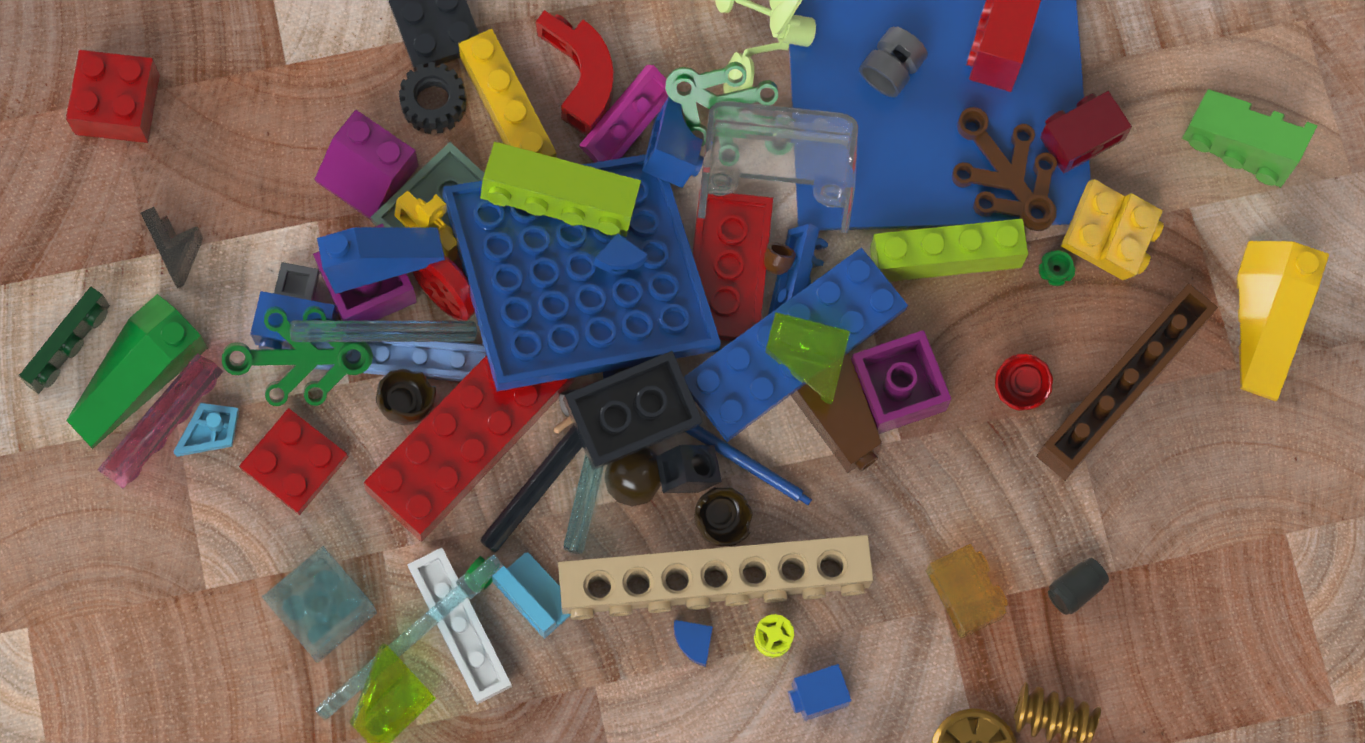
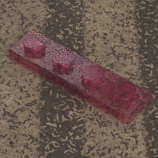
[97,354,224,489]

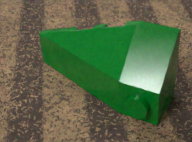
[66,294,208,449]

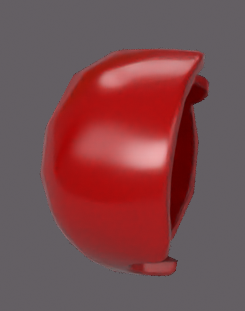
[994,354,1053,411]

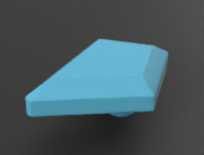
[174,403,239,457]

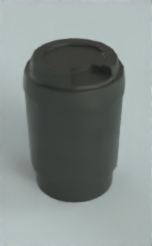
[1048,558,1109,615]

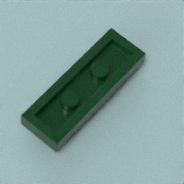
[19,286,110,394]

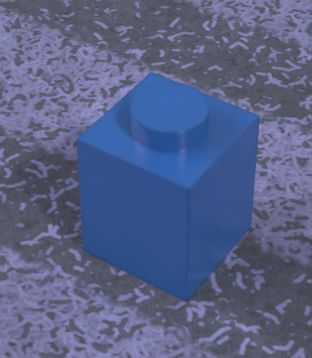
[788,664,852,721]

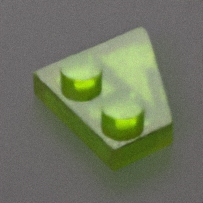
[765,312,850,405]
[350,643,436,743]

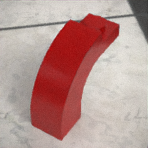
[536,10,614,136]

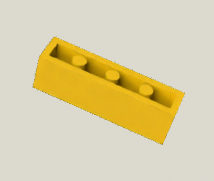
[458,29,557,158]

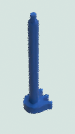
[686,426,812,505]

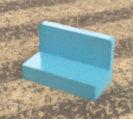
[492,552,570,639]

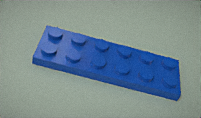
[684,247,908,442]

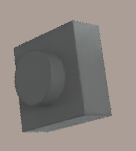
[274,262,320,301]

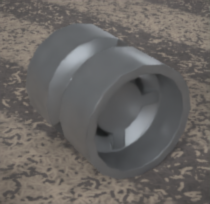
[859,26,928,97]

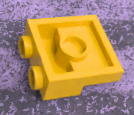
[1061,179,1164,280]

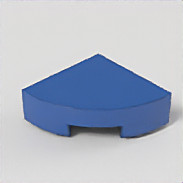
[593,233,648,272]
[674,620,713,667]

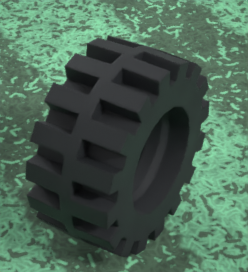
[399,62,466,134]

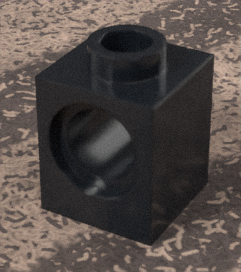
[656,445,722,493]

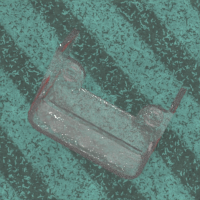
[698,101,858,233]

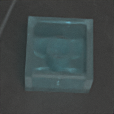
[262,546,377,663]

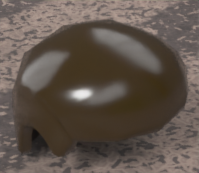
[376,369,436,426]
[604,447,661,506]
[694,487,753,546]

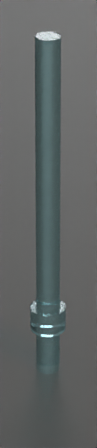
[315,554,504,721]

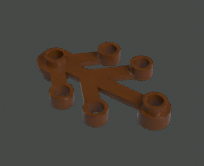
[952,107,1057,231]

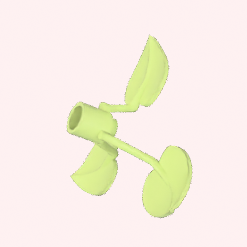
[715,0,816,109]

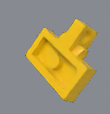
[394,191,458,261]

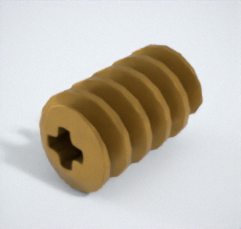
[1014,682,1101,743]

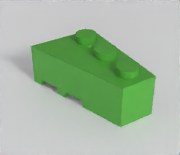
[1182,89,1318,188]

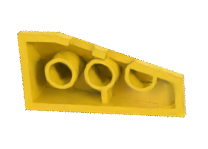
[1237,241,1329,401]

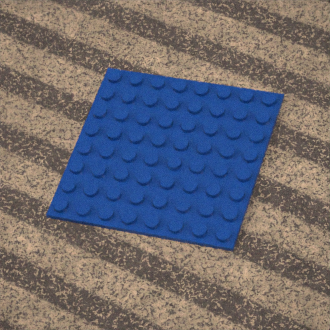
[789,0,1091,231]

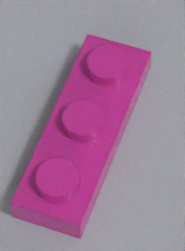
[579,65,669,163]

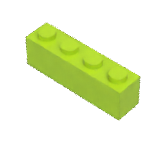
[480,141,641,237]
[870,219,1028,282]

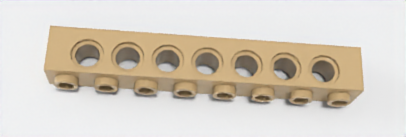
[558,535,873,620]

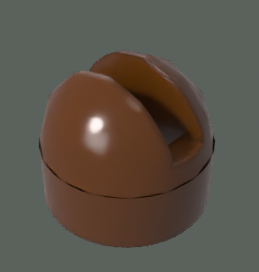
[764,243,796,275]

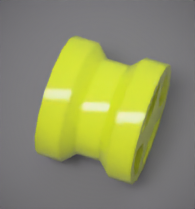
[754,614,794,658]

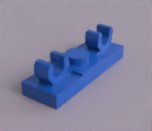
[768,224,828,315]

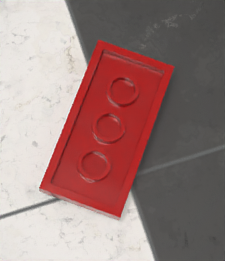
[693,190,773,341]

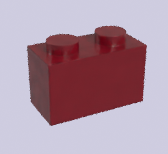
[1040,90,1132,174]

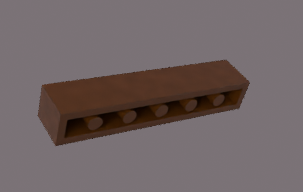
[1036,283,1218,481]

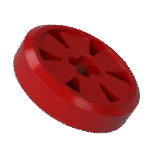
[412,255,475,321]

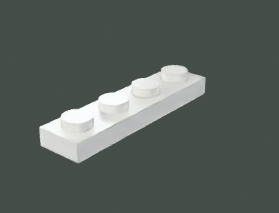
[407,548,512,705]

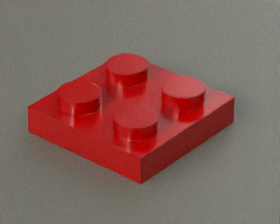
[239,408,349,516]

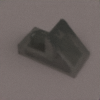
[141,207,203,288]

